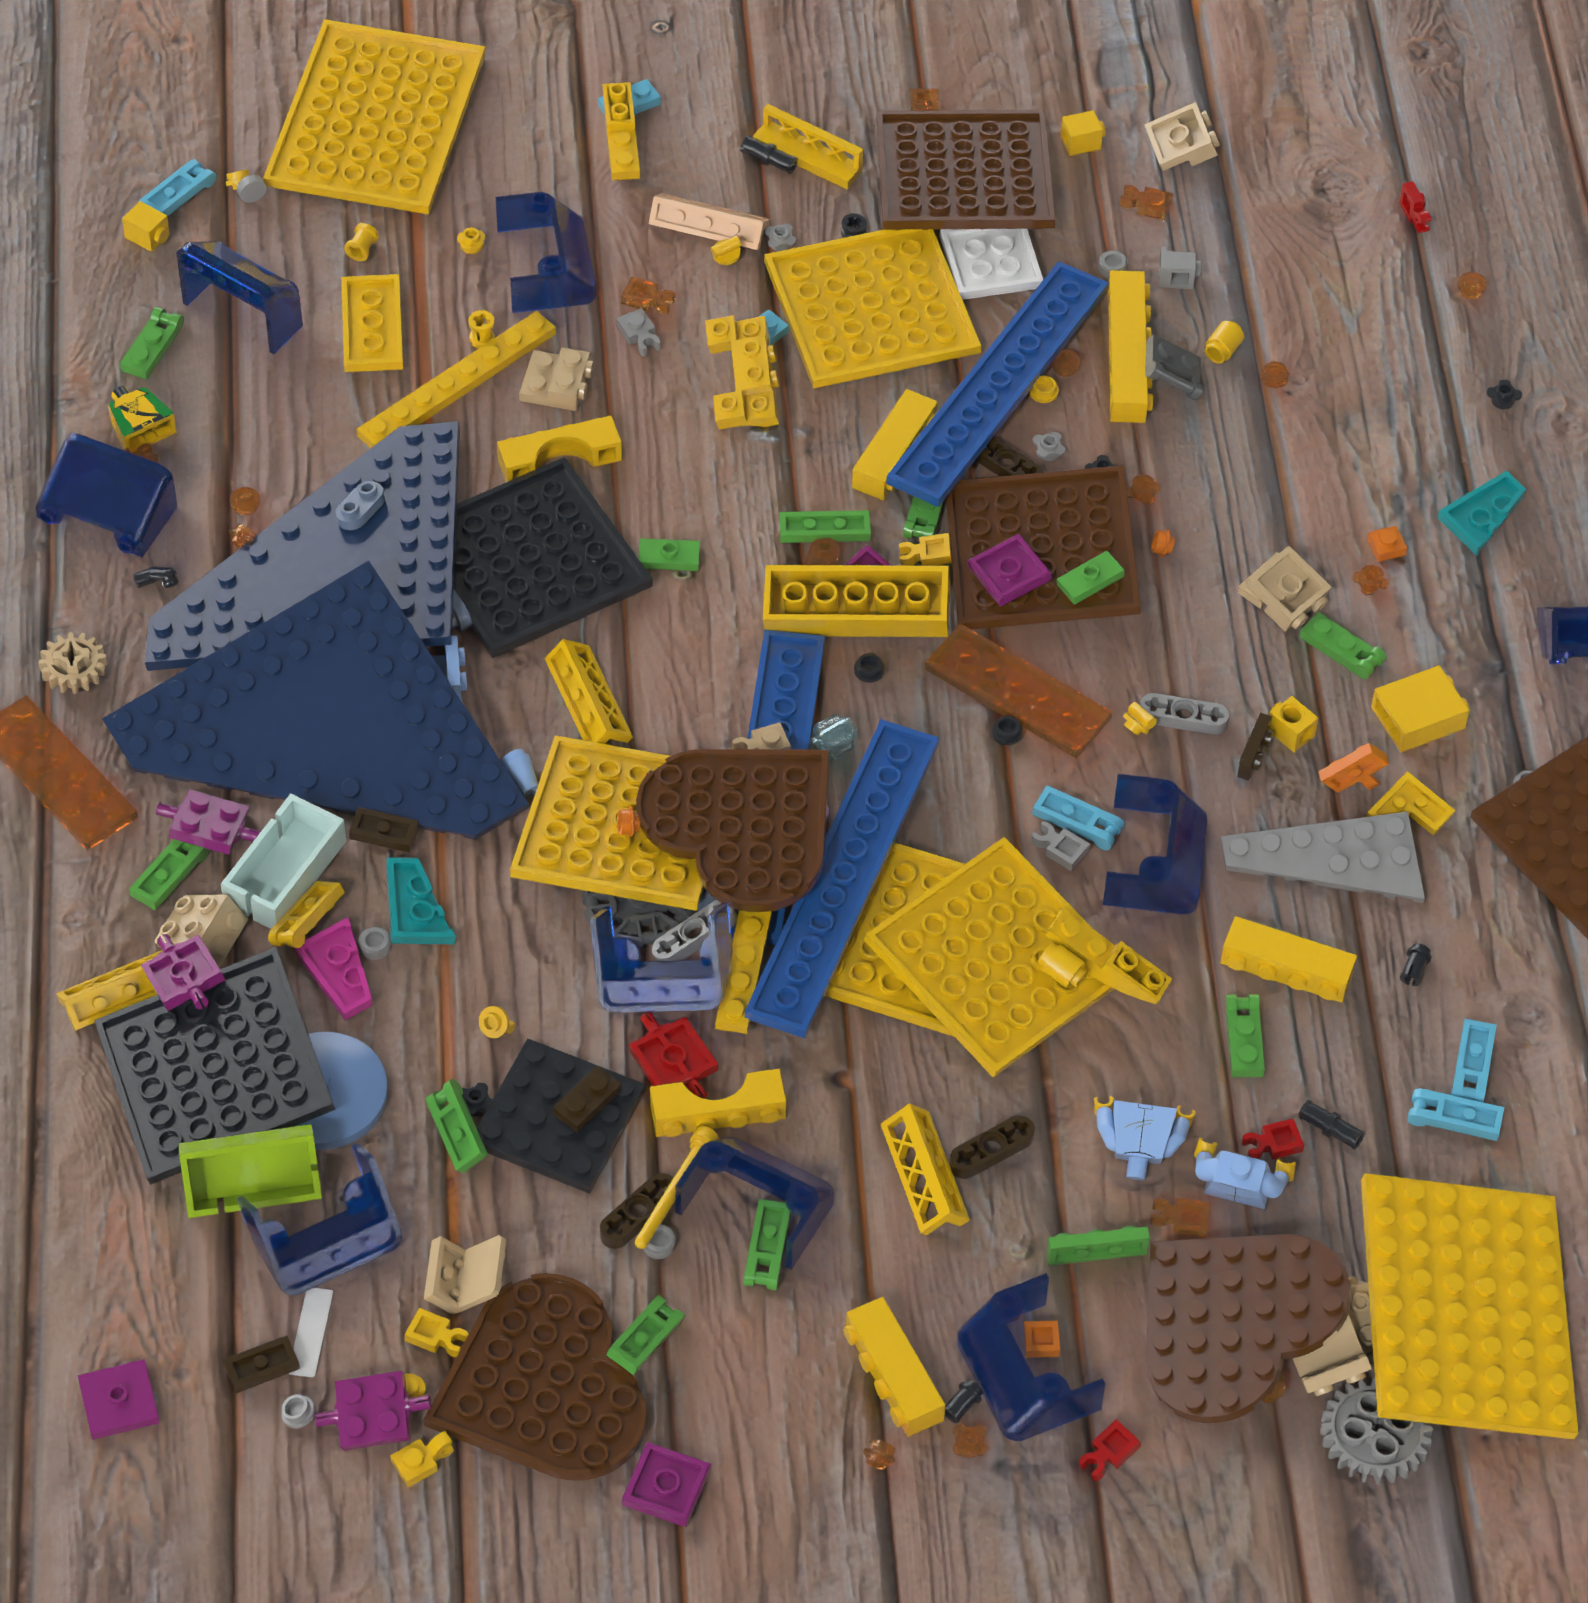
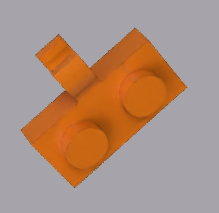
[1318,743,1389,793]

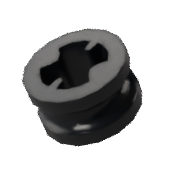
[841,213,867,238]

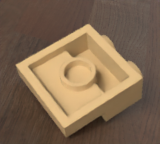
[1144,102,1220,171]
[519,347,594,411]
[1246,546,1332,632]

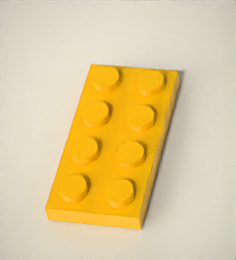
[341,274,403,372]

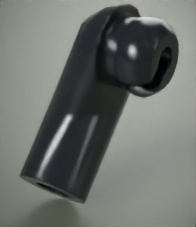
[133,566,179,589]

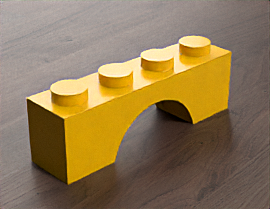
[497,416,622,482]
[650,1069,786,1137]

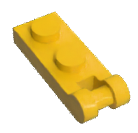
[268,881,345,948]

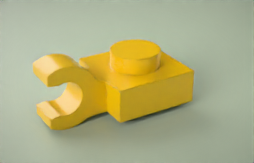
[390,1431,454,1488]

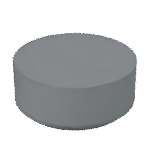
[236,175,267,203]
[1098,251,1128,278]
[358,927,391,960]
[643,1224,675,1259]

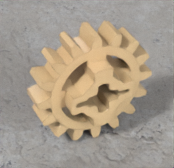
[38,632,107,694]

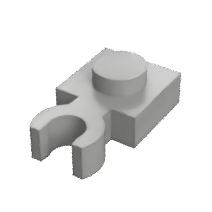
[616,308,660,357]
[1031,821,1090,871]

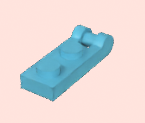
[139,159,217,216]
[1032,786,1125,851]
[1451,1019,1497,1102]
[1407,1088,1505,1141]

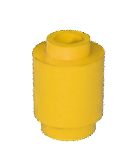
[1204,321,1244,364]
[1037,942,1087,988]

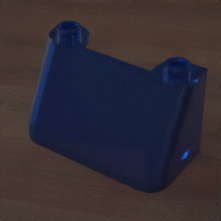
[36,433,178,558]

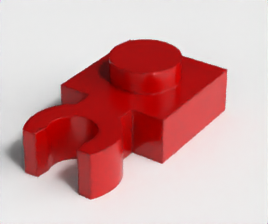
[1399,181,1432,233]
[1241,1118,1304,1160]
[1079,1419,1141,1482]

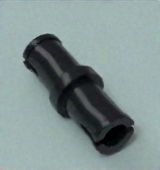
[740,135,798,174]
[1298,1100,1365,1150]

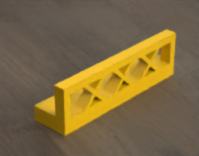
[752,104,863,190]
[544,639,633,744]
[56,950,162,1031]
[880,1103,970,1236]

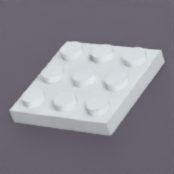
[940,229,1043,300]

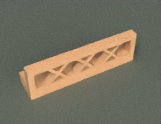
[648,193,770,250]

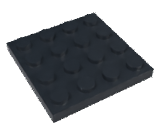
[476,1038,646,1194]

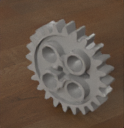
[1320,1378,1433,1485]

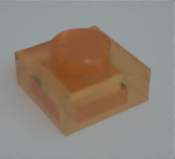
[910,88,939,110]

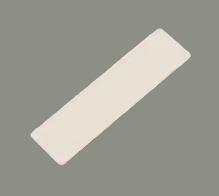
[289,1287,333,1378]

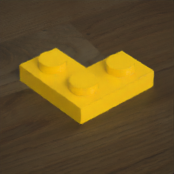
[1366,771,1455,836]

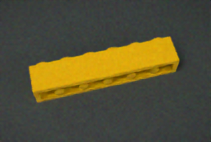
[1108,270,1153,423]

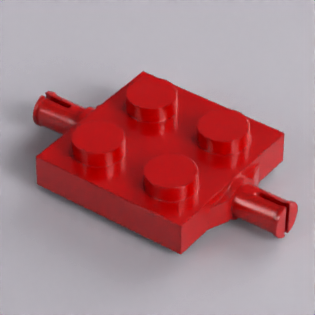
[629,1012,718,1099]

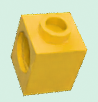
[1269,696,1319,753]

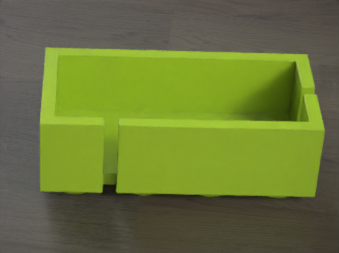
[179,1124,322,1218]

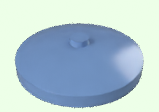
[294,1032,388,1150]

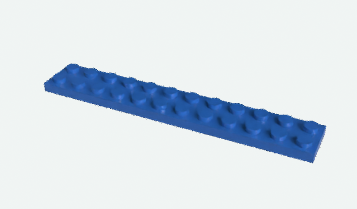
[886,261,1109,507]
[717,629,825,945]
[745,719,939,1038]

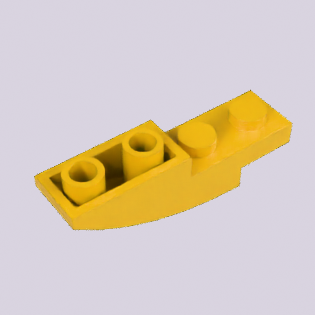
[602,82,640,180]
[1045,908,1172,1004]

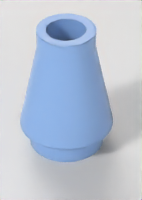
[501,749,538,797]

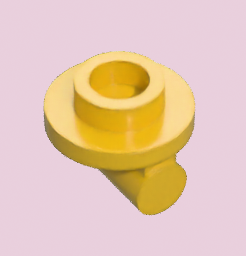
[710,236,741,265]
[1123,702,1157,736]
[479,1006,516,1038]

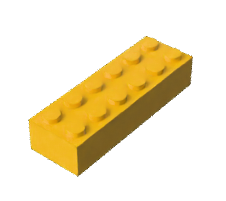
[763,565,950,637]

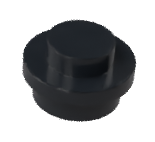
[854,653,885,683]
[992,716,1023,745]

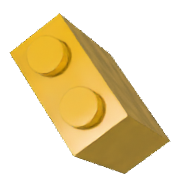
[1371,665,1470,753]

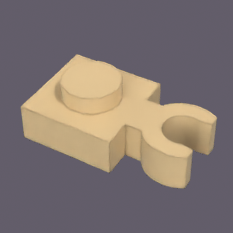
[732,723,791,749]

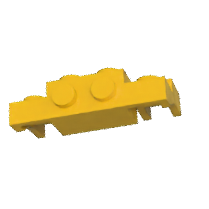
[705,315,780,430]

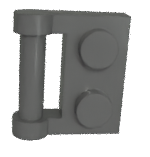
[1145,334,1203,400]

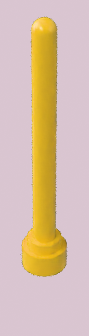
[635,1126,719,1249]

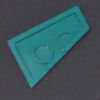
[1438,470,1526,556]
[386,858,456,944]

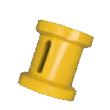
[344,223,379,261]
[468,310,495,349]

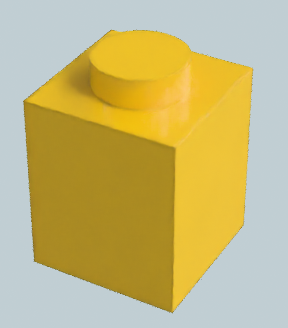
[1060,110,1106,156]
[122,201,170,252]

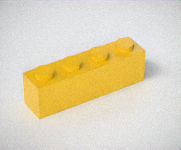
[852,389,938,501]
[1220,916,1357,1003]
[843,1296,945,1437]

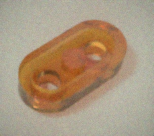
[804,538,840,565]

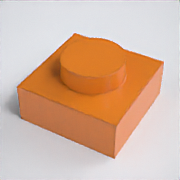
[1367,526,1407,562]
[1023,1320,1060,1358]

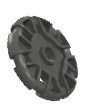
[582,890,695,948]

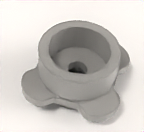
[765,224,796,251]
[1033,432,1065,461]

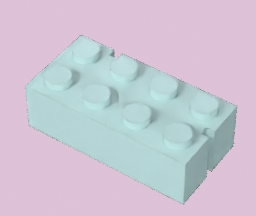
[221,794,346,929]

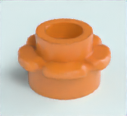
[1151,529,1175,558]
[617,806,640,838]

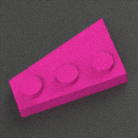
[294,917,373,1021]

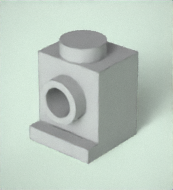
[1159,247,1201,289]

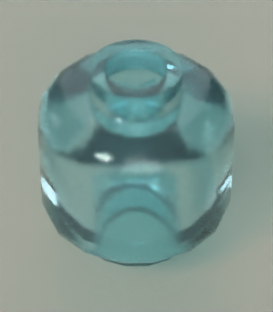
[810,714,859,760]

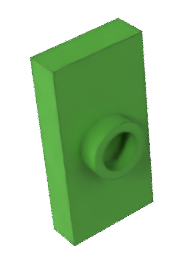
[638,538,700,571]
[1057,551,1125,605]

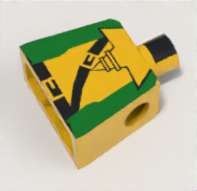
[108,386,177,456]

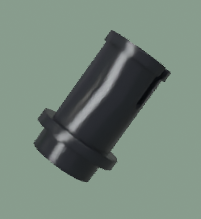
[1400,943,1432,986]
[945,1379,983,1423]

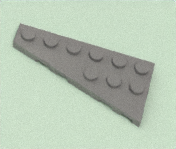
[1220,812,1425,903]

